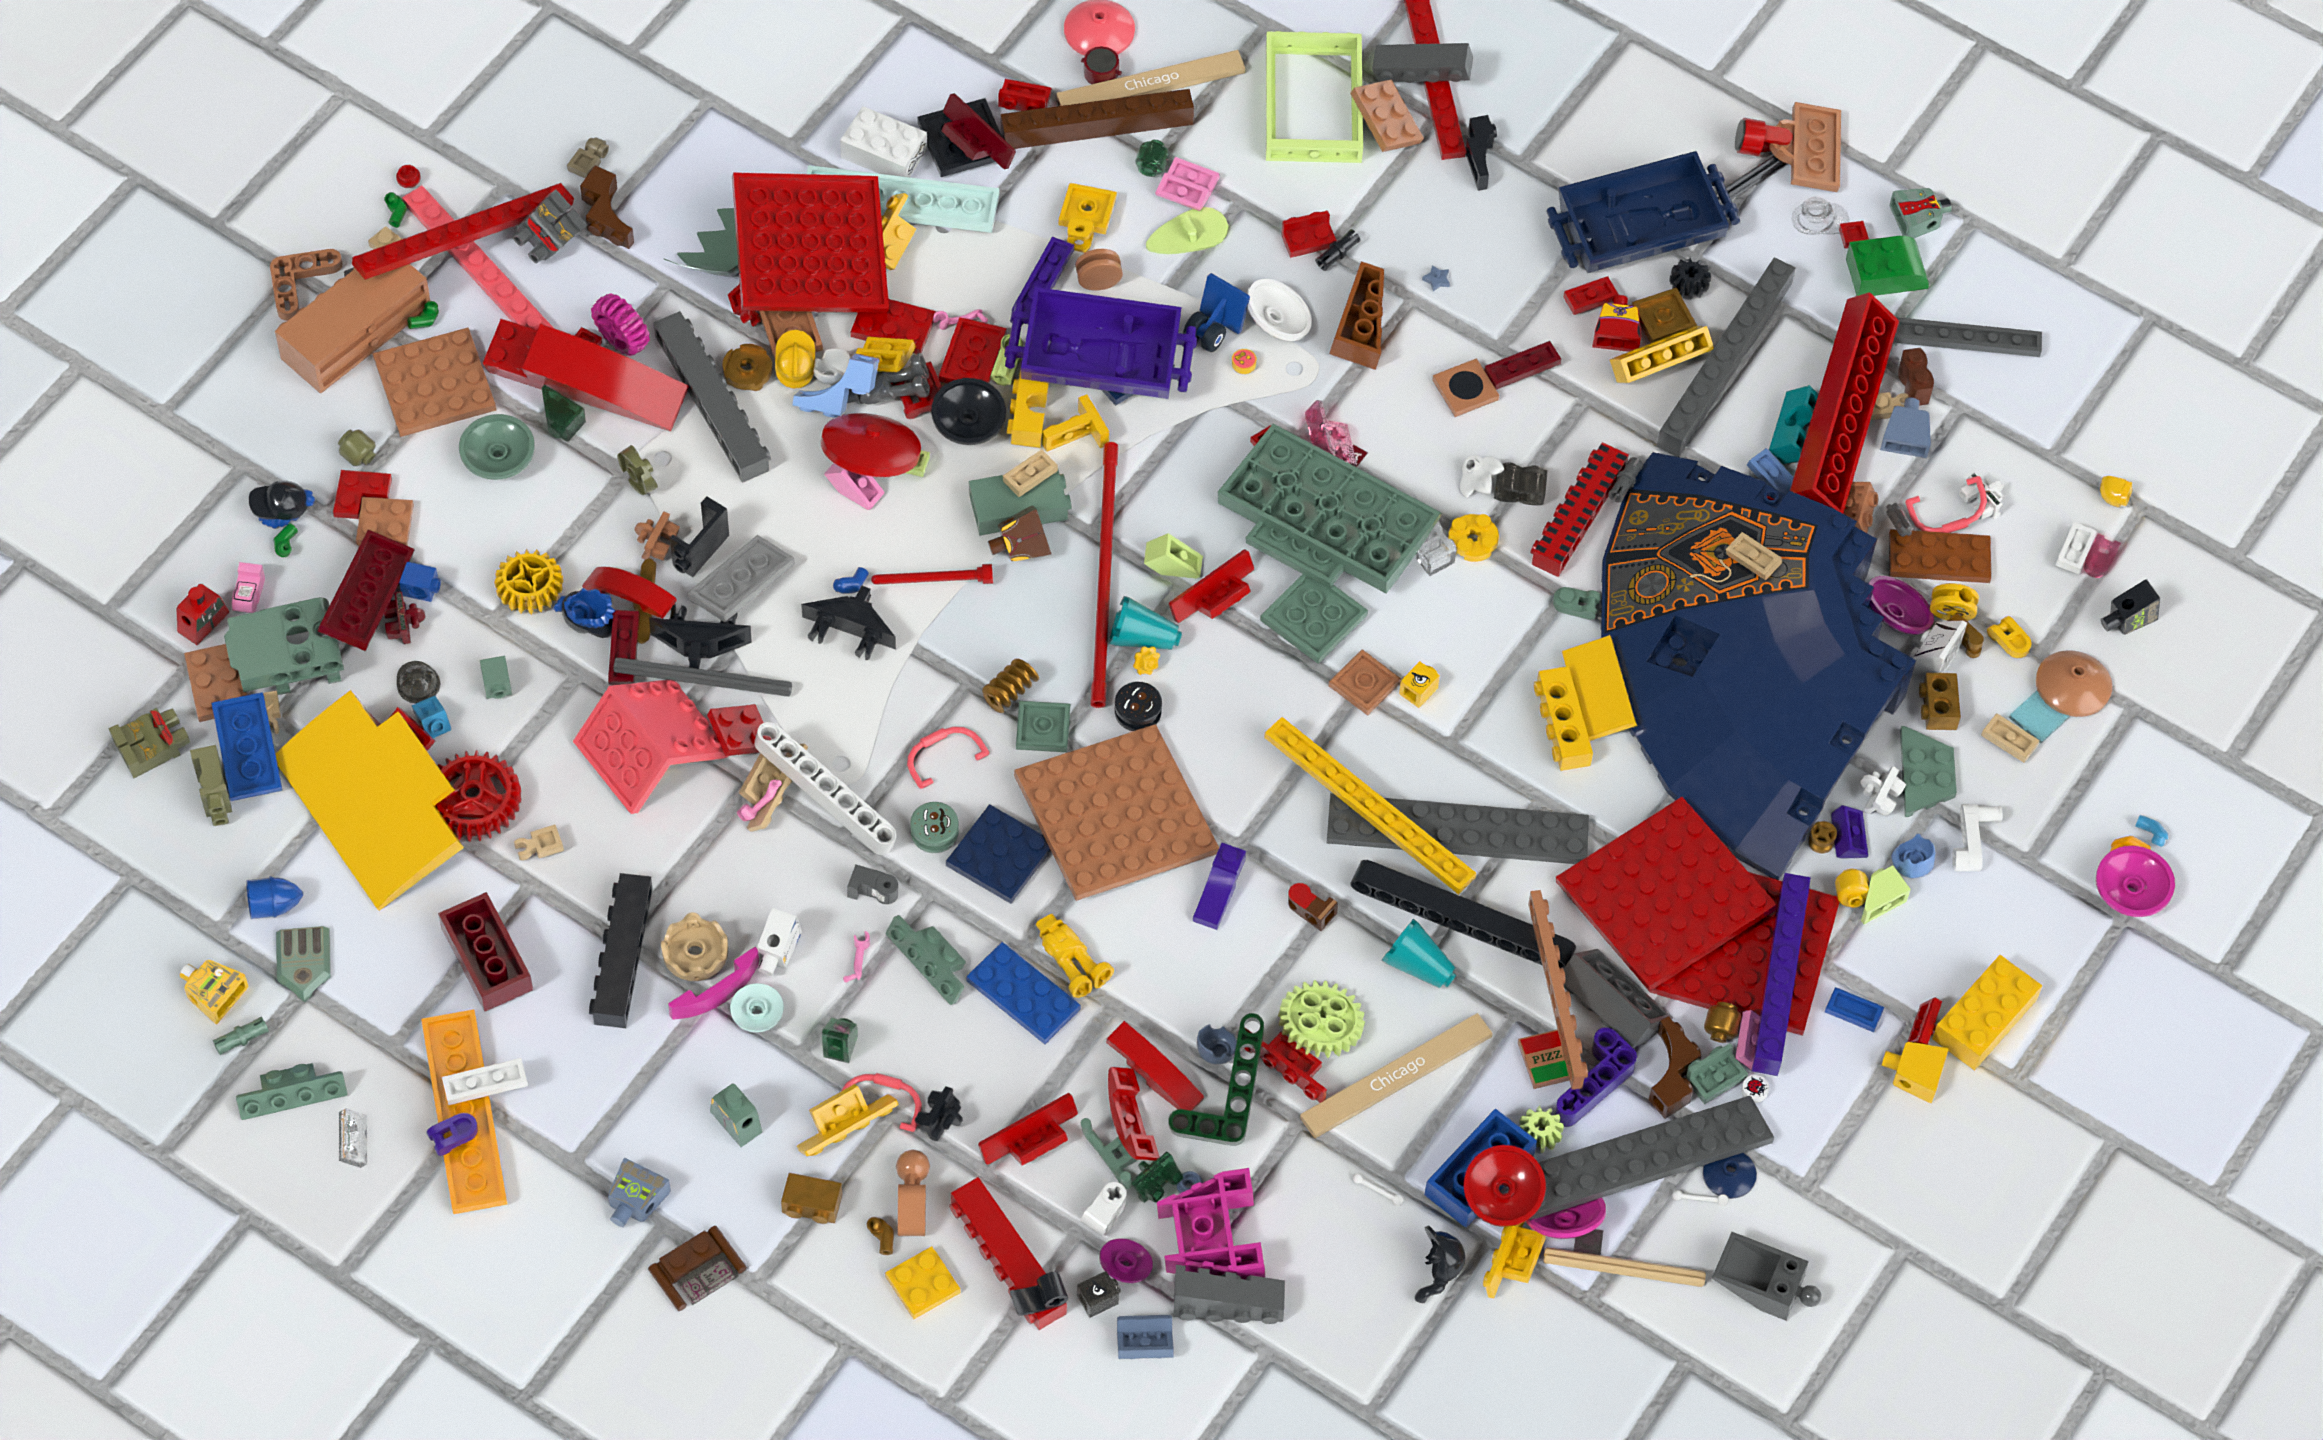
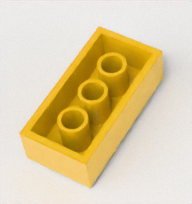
[1932,955,2043,1071]

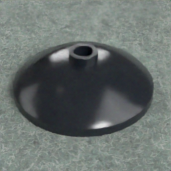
[931,378,1006,445]

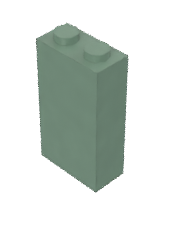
[969,470,1072,536]

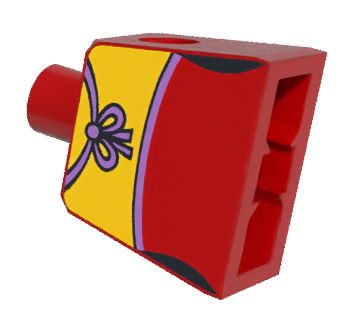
[1592,295,1641,352]

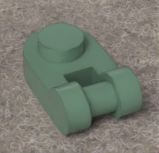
[1553,587,1601,620]

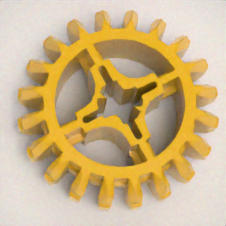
[494,548,564,615]

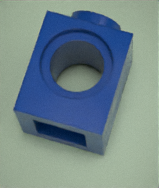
[399,562,441,602]

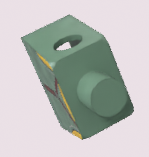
[710,1083,762,1147]

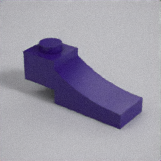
[1193,843,1246,930]

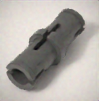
[1608,457,1643,503]

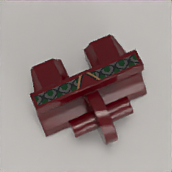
[384,591,426,644]

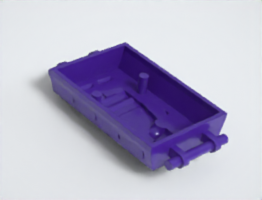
[1004,287,1197,399]

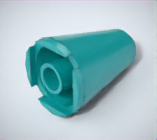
[1109,596,1182,650]
[1381,919,1457,988]

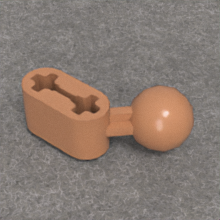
[896,1149,930,1236]

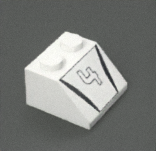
[1910,620,1967,679]

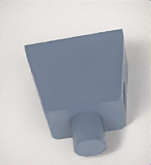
[1880,398,1931,458]

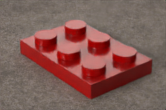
[850,299,936,354]
[938,317,1007,383]

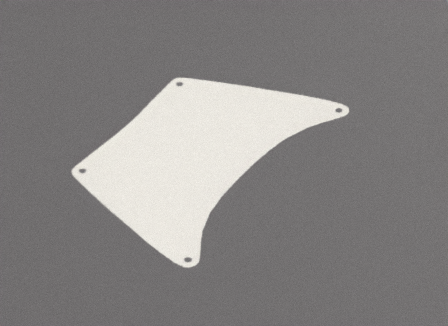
[638,220,1319,786]

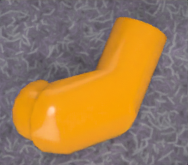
[2110,836,2151,851]

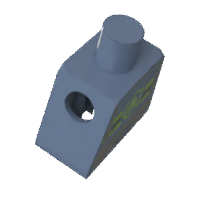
[608,1157,671,1227]

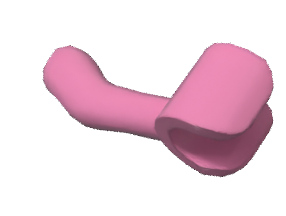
[933,309,988,330]
[737,780,782,821]
[843,931,870,983]

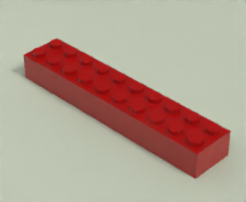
[1790,292,1899,513]

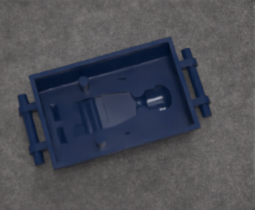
[1546,151,1740,273]

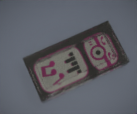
[677,1252,738,1305]

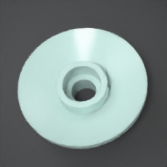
[730,983,784,1032]

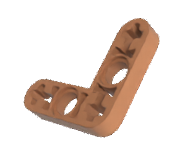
[270,249,342,321]

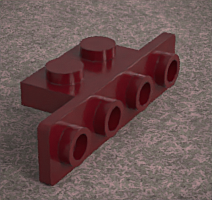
[942,93,1016,170]

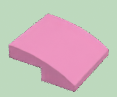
[1155,157,1220,211]

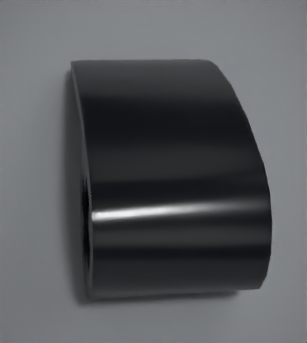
[1010,1272,1068,1316]

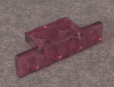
[1305,400,1358,467]

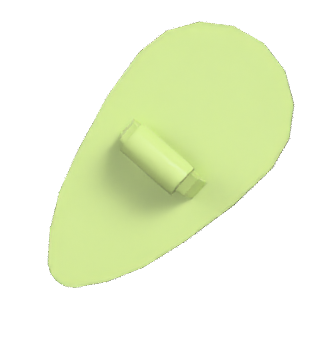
[1146,207,1228,254]

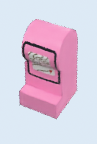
[232,562,265,613]

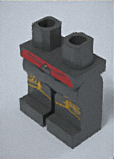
[512,190,588,264]

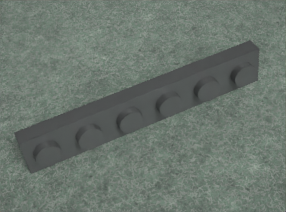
[1893,317,2042,357]

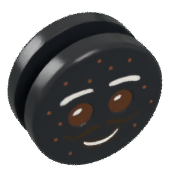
[1114,681,1162,731]

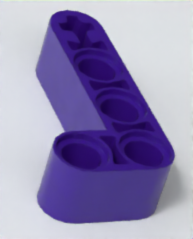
[1554,1027,1637,1127]

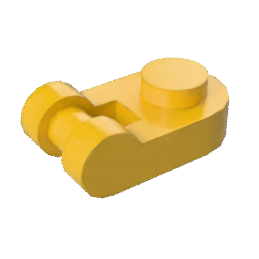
[1987,616,2032,658]

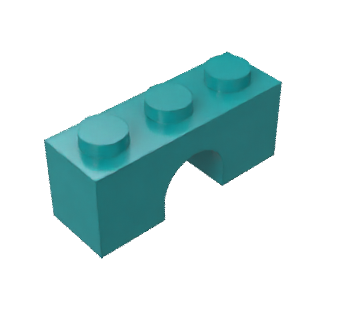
[1769,385,1819,465]

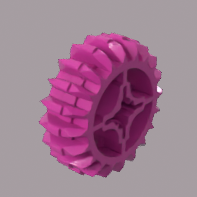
[591,293,650,356]

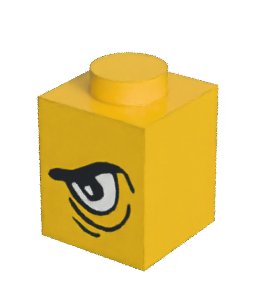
[1399,661,1440,708]

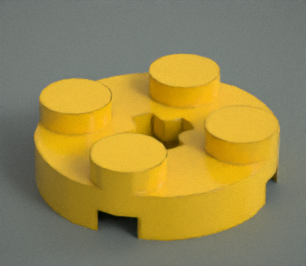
[1448,514,1499,562]

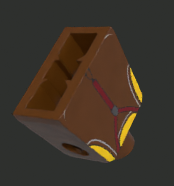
[988,505,1052,561]

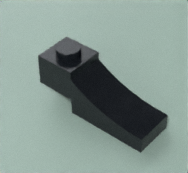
[1466,115,1497,191]

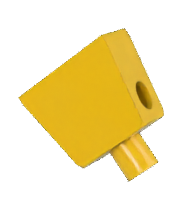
[1881,1042,1949,1103]

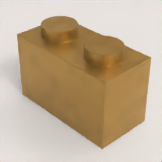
[781,1173,843,1224]

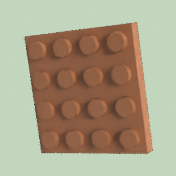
[373,327,496,437]

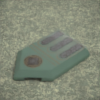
[276,926,331,1002]

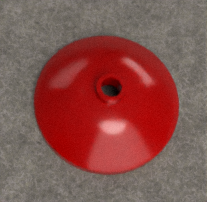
[1464,1145,1546,1227]

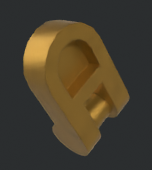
[1947,614,1984,658]

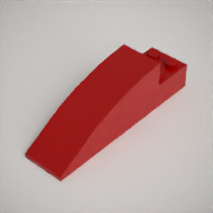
[483,319,689,432]

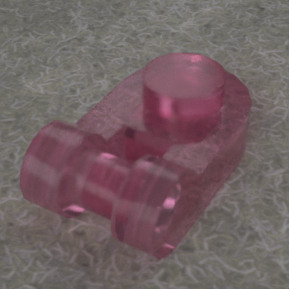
[2084,533,2121,578]

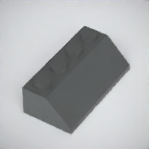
[1563,949,1673,1047]

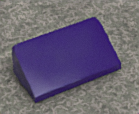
[1831,805,1869,859]

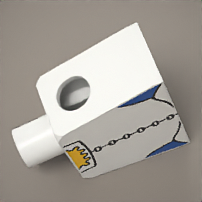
[757,908,802,976]

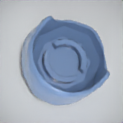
[1891,834,1936,878]

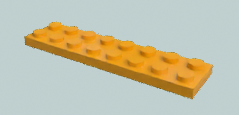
[421,1009,507,1214]

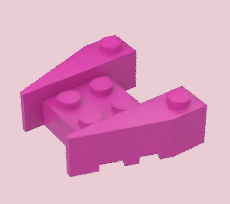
[1157,1168,1265,1280]

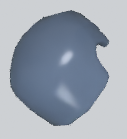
[1197,1024,1237,1064]

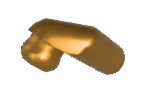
[866,1217,894,1255]

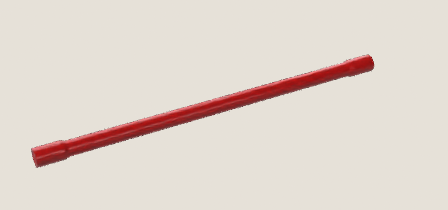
[1090,442,1119,708]

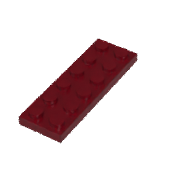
[318,530,415,651]

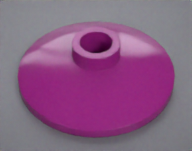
[1099,1239,1153,1283]

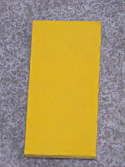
[1562,635,1637,741]

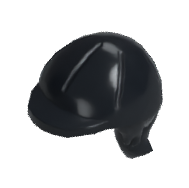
[1414,1225,1465,1303]

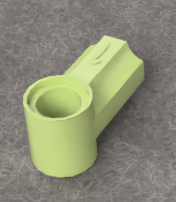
[991,334,1023,386]

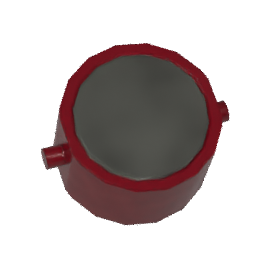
[1081,46,1122,84]

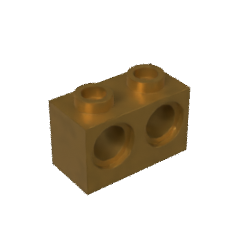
[1919,673,1961,730]

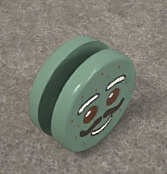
[910,802,959,853]

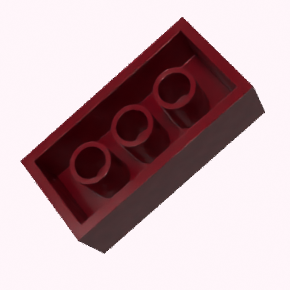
[438,892,533,1012]

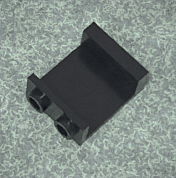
[670,496,730,577]

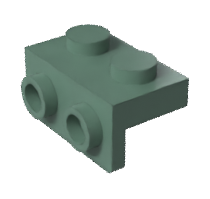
[1686,1043,1748,1105]

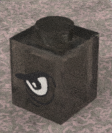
[1077,1271,1121,1318]

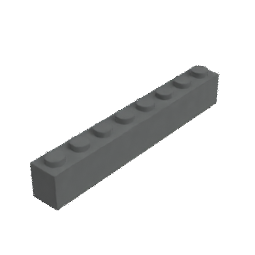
[654,311,771,483]

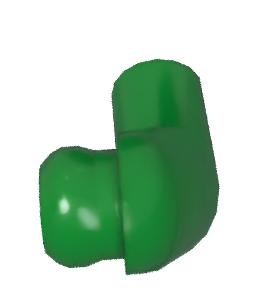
[384,192,407,228]
[407,301,439,329]
[273,523,298,557]

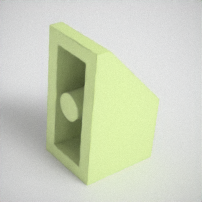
[1144,533,1203,579]
[1861,866,1911,924]

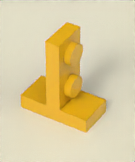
[1042,394,1109,452]

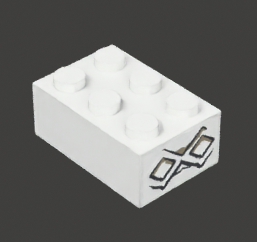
[840,106,927,177]

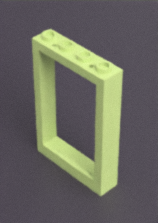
[1266,31,1363,163]

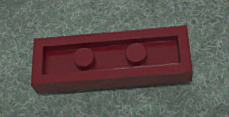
[1484,341,1561,390]
[608,610,640,685]

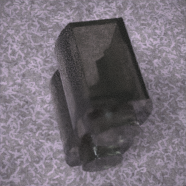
[1494,462,1548,506]

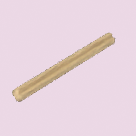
[1543,1247,1706,1287]

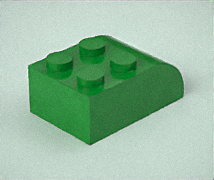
[1846,236,1929,296]

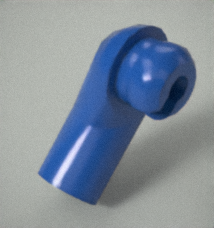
[833,567,869,594]

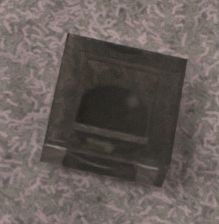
[1573,1229,1604,1255]

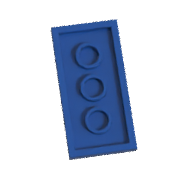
[212,692,283,801]
[966,942,1081,1044]

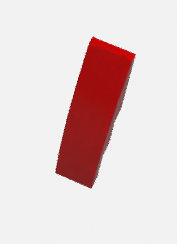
[1106,1021,1204,1111]

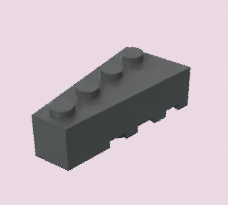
[1173,1265,1285,1324]

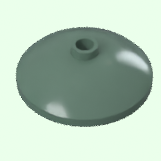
[459,414,535,480]

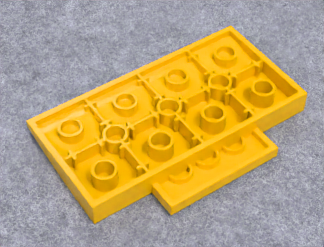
[276,690,464,911]

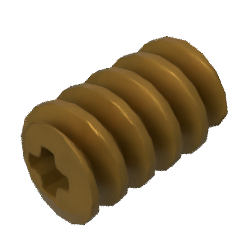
[982,658,1039,713]

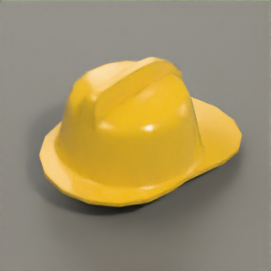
[775,330,815,389]

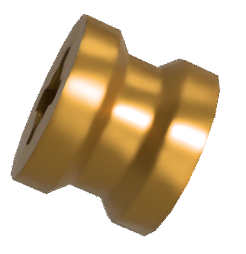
[1808,821,1837,854]

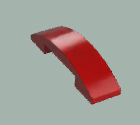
[582,567,677,619]
[1108,1067,1160,1161]

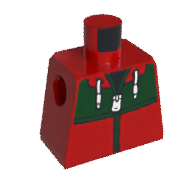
[176,584,229,645]

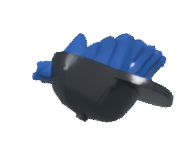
[249,481,315,529]
[553,588,615,638]

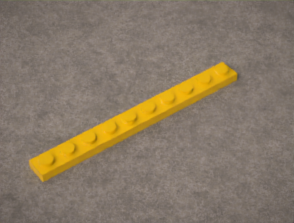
[1264,717,1476,895]

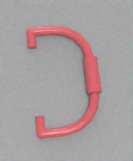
[1905,476,1987,533]
[907,727,989,789]
[841,1073,922,1132]

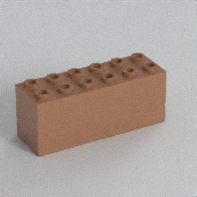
[275,244,430,394]

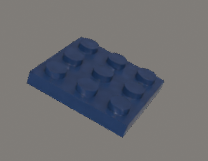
[946,804,1051,904]

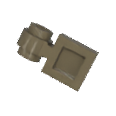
[567,137,609,178]

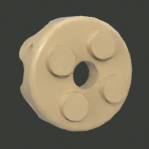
[661,912,728,981]

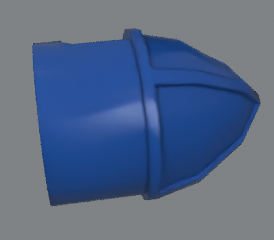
[246,876,303,919]

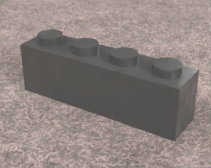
[1372,43,1473,83]

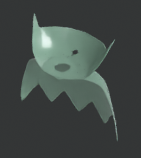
[664,208,739,277]

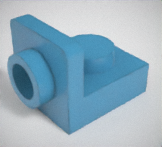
[412,696,451,738]

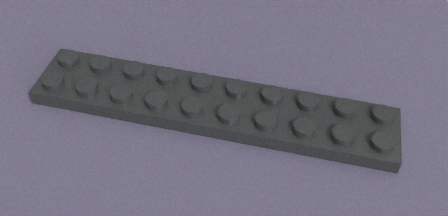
[1326,793,1589,864]
[1530,1096,1774,1220]

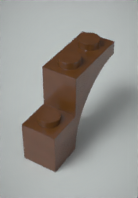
[580,165,634,249]
[1649,1016,1702,1119]

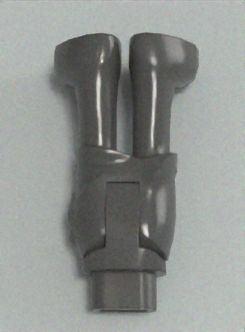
[847,353,930,405]

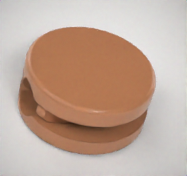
[1075,249,1123,291]

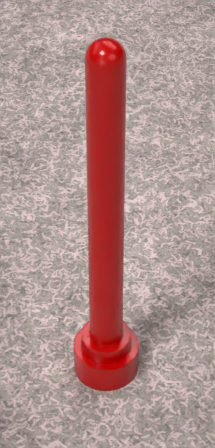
[871,564,993,585]

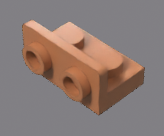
[1843,482,1879,533]

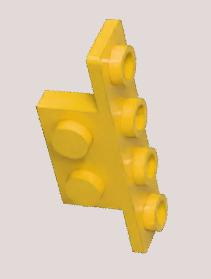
[881,193,916,270]
[797,1084,899,1156]
[1483,1223,1546,1299]

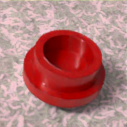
[396,165,421,188]

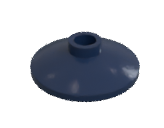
[1703,1153,1757,1199]

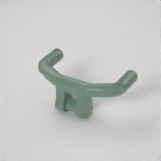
[1080,1118,1137,1189]

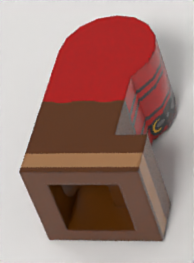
[1288,883,1338,931]

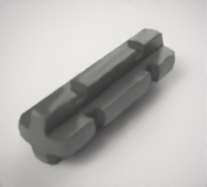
[1886,503,1912,537]

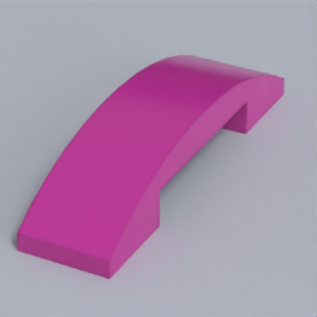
[668,947,759,1020]

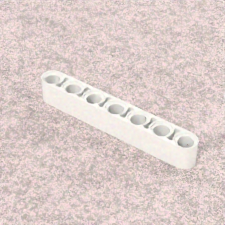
[754,722,897,855]

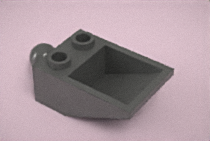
[1712,1232,1821,1321]

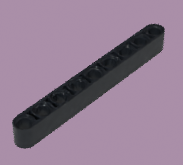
[1350,860,1576,969]

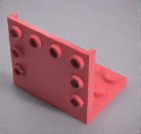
[573,680,728,814]

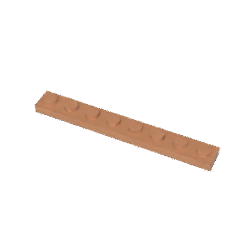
[1528,890,1588,1090]

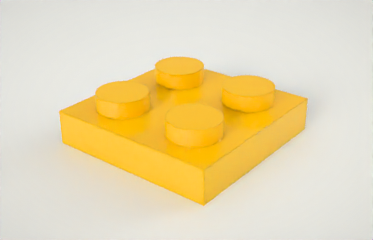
[885,1246,961,1319]

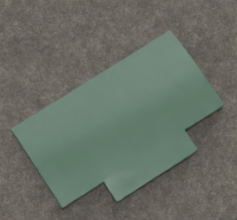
[1218,423,1441,594]

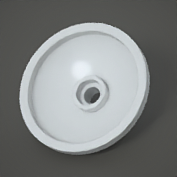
[1246,279,1312,341]

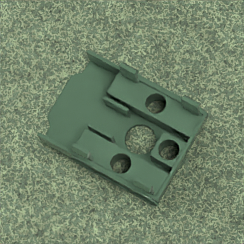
[224,597,344,695]

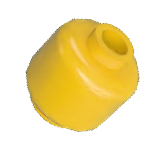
[1835,868,1869,908]

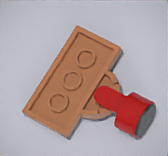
[1735,102,1841,192]

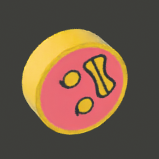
[1232,349,1257,374]

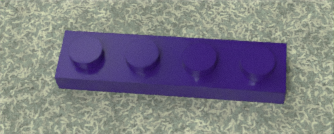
[1012,236,1074,312]

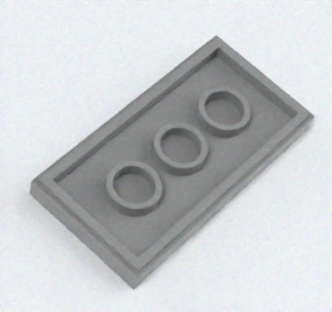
[687,535,795,622]

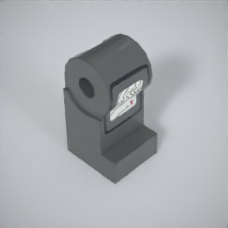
[847,864,898,905]

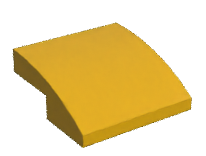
[856,337,915,372]

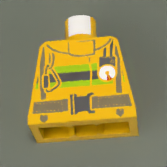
[180,960,248,1024]

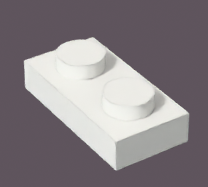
[2055,522,2097,574]

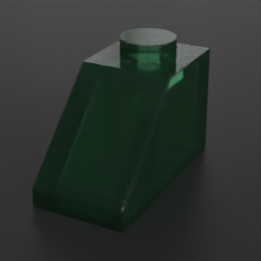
[541,384,586,442]
[822,1018,858,1063]

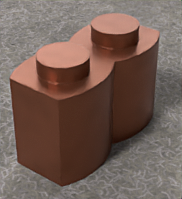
[1898,348,1934,406]

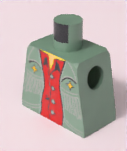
[1889,188,1951,239]

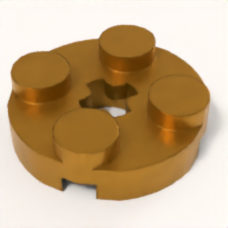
[722,344,772,391]

